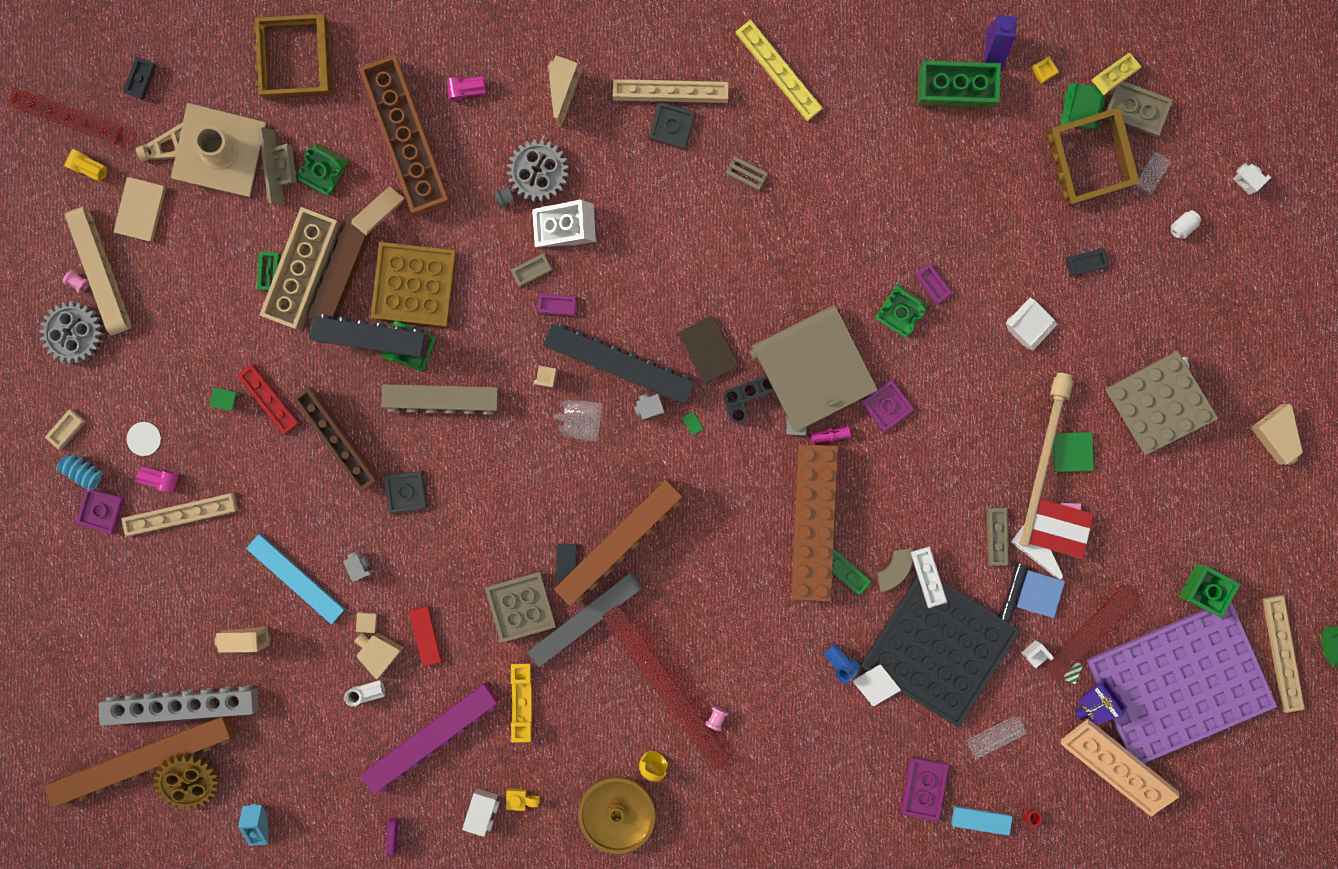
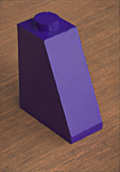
[983,15,1018,70]

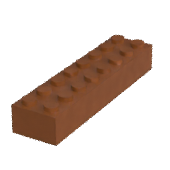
[359,55,452,217]
[791,444,838,601]
[554,479,682,606]

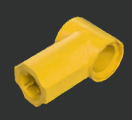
[64,149,107,181]

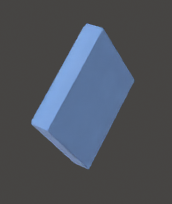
[1015,570,1065,618]

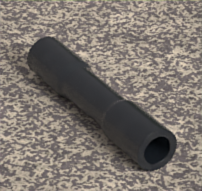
[999,563,1028,621]

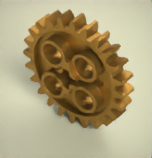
[153,752,220,810]

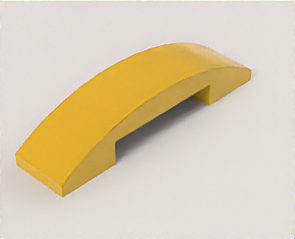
[511,664,532,742]

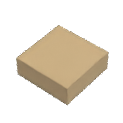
[356,612,378,633]

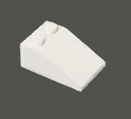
[533,200,596,247]

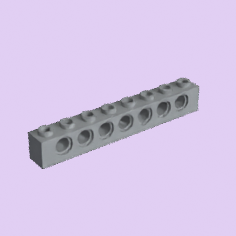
[98,685,259,726]

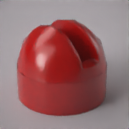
[1024,810,1042,827]

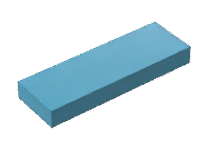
[951,806,1012,836]

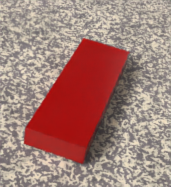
[409,606,442,667]

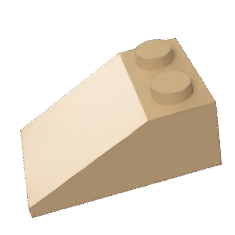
[548,55,581,127]

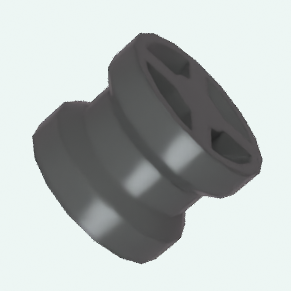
[494,186,516,209]

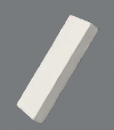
[910,546,947,608]

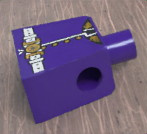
[1075,677,1128,724]

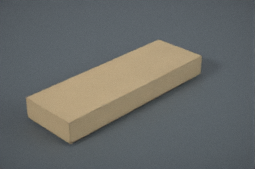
[351,186,404,235]

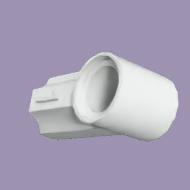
[344,680,386,706]

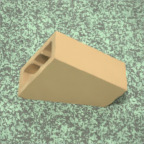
[1250,404,1303,465]
[215,627,270,652]

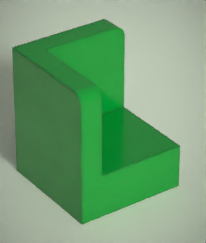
[209,387,242,411]

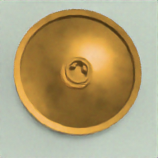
[578,776,656,854]

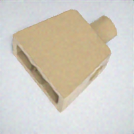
[354,633,404,679]

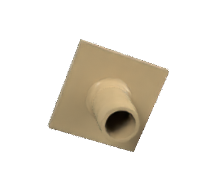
[171,103,266,198]

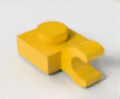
[506,789,540,811]

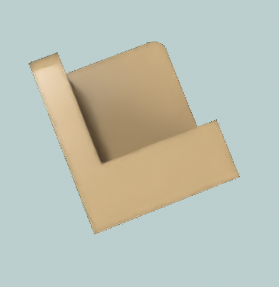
[534,366,558,388]

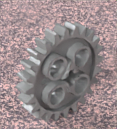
[507,139,569,203]
[39,301,105,364]

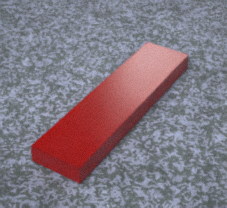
[237,364,300,435]

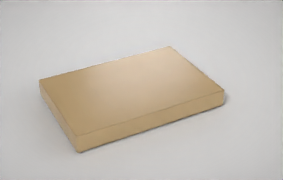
[114,177,166,242]

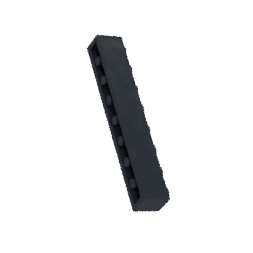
[543,323,694,404]

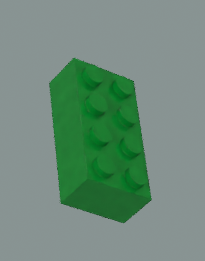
[917,61,1001,108]

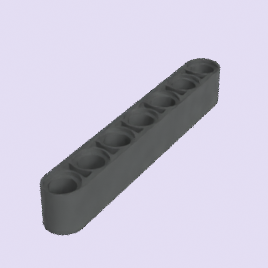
[527,572,643,667]

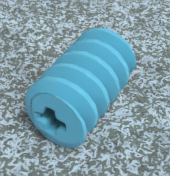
[56,453,103,492]

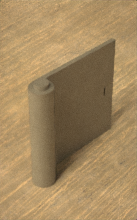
[749,305,877,432]

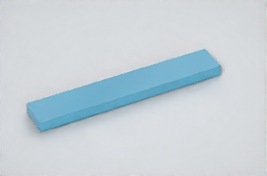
[246,534,345,624]

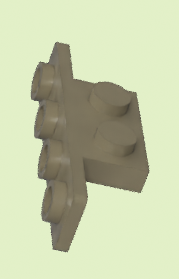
[259,127,297,206]

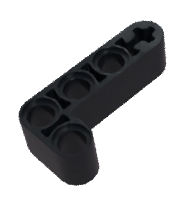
[723,376,774,424]

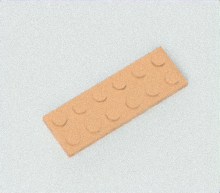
[1061,719,1179,816]

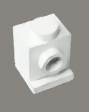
[1233,163,1271,195]

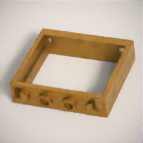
[253,14,333,99]
[1046,107,1139,205]

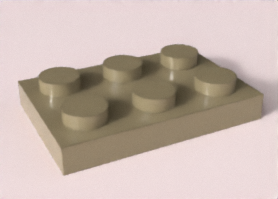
[1105,81,1173,138]

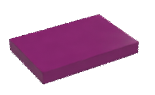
[900,756,949,821]

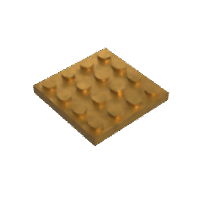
[371,242,456,327]

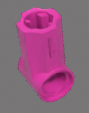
[447,77,486,101]
[136,466,179,493]

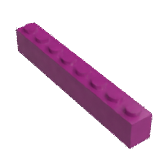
[360,681,500,794]

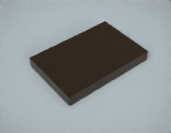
[678,315,738,384]

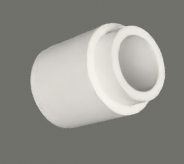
[1171,210,1201,239]

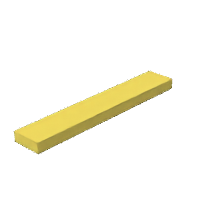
[735,19,823,122]

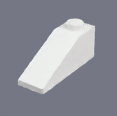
[1010,524,1063,580]

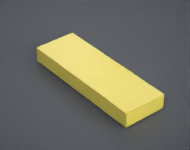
[1092,53,1141,95]

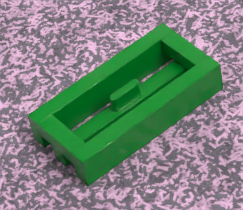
[257,251,280,291]

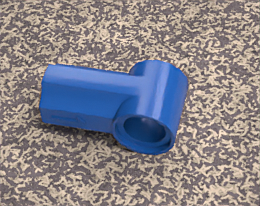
[823,643,860,684]

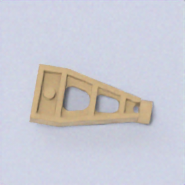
[136,123,183,162]

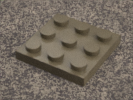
[485,571,556,643]

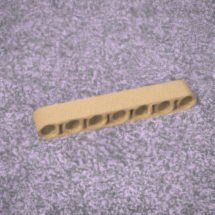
[65,206,131,336]

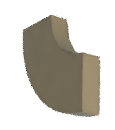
[877,548,913,592]

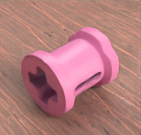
[63,270,90,294]
[705,706,729,731]

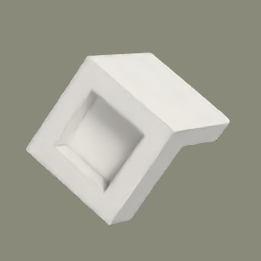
[1021,640,1054,668]

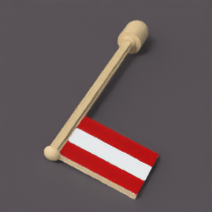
[1019,373,1093,559]

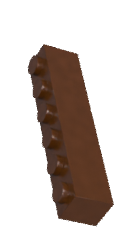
[308,210,374,320]
[292,387,381,492]

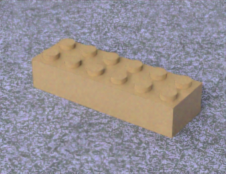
[260,207,343,331]

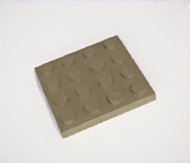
[1105,350,1218,455]

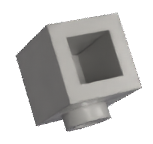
[634,393,665,420]

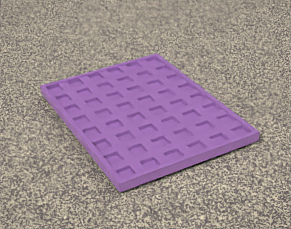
[1086,602,1277,763]

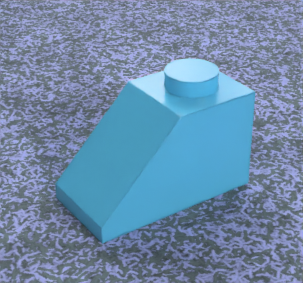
[238,804,269,846]

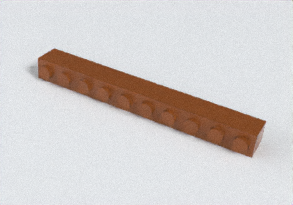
[44,716,236,808]

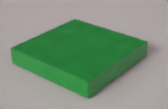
[1052,432,1094,472]

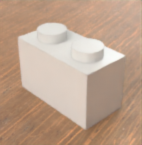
[462,788,500,837]

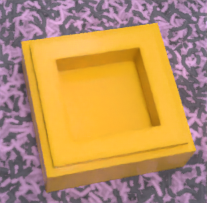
[1031,56,1059,84]

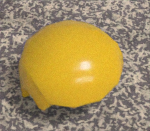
[639,750,668,782]

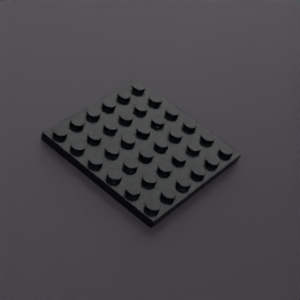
[860,575,1020,728]

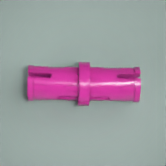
[811,426,851,445]

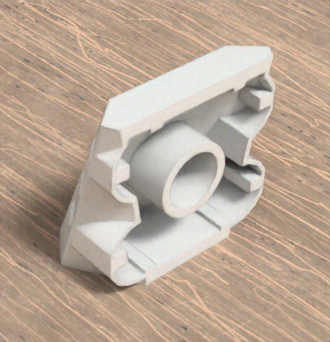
[1006,297,1057,350]

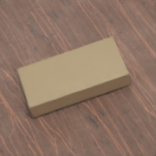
[45,409,87,450]

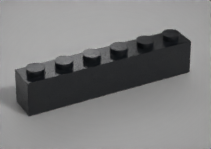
[309,314,430,359]

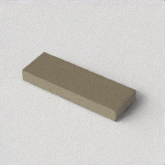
[987,508,1009,566]

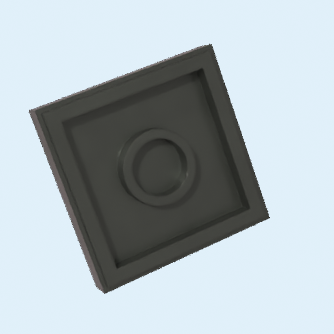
[648,101,696,150]
[384,471,428,514]

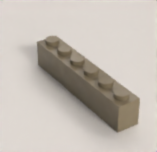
[381,384,500,415]

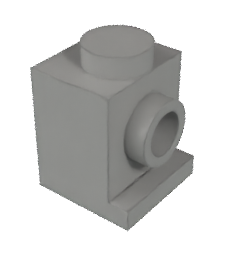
[343,551,374,582]

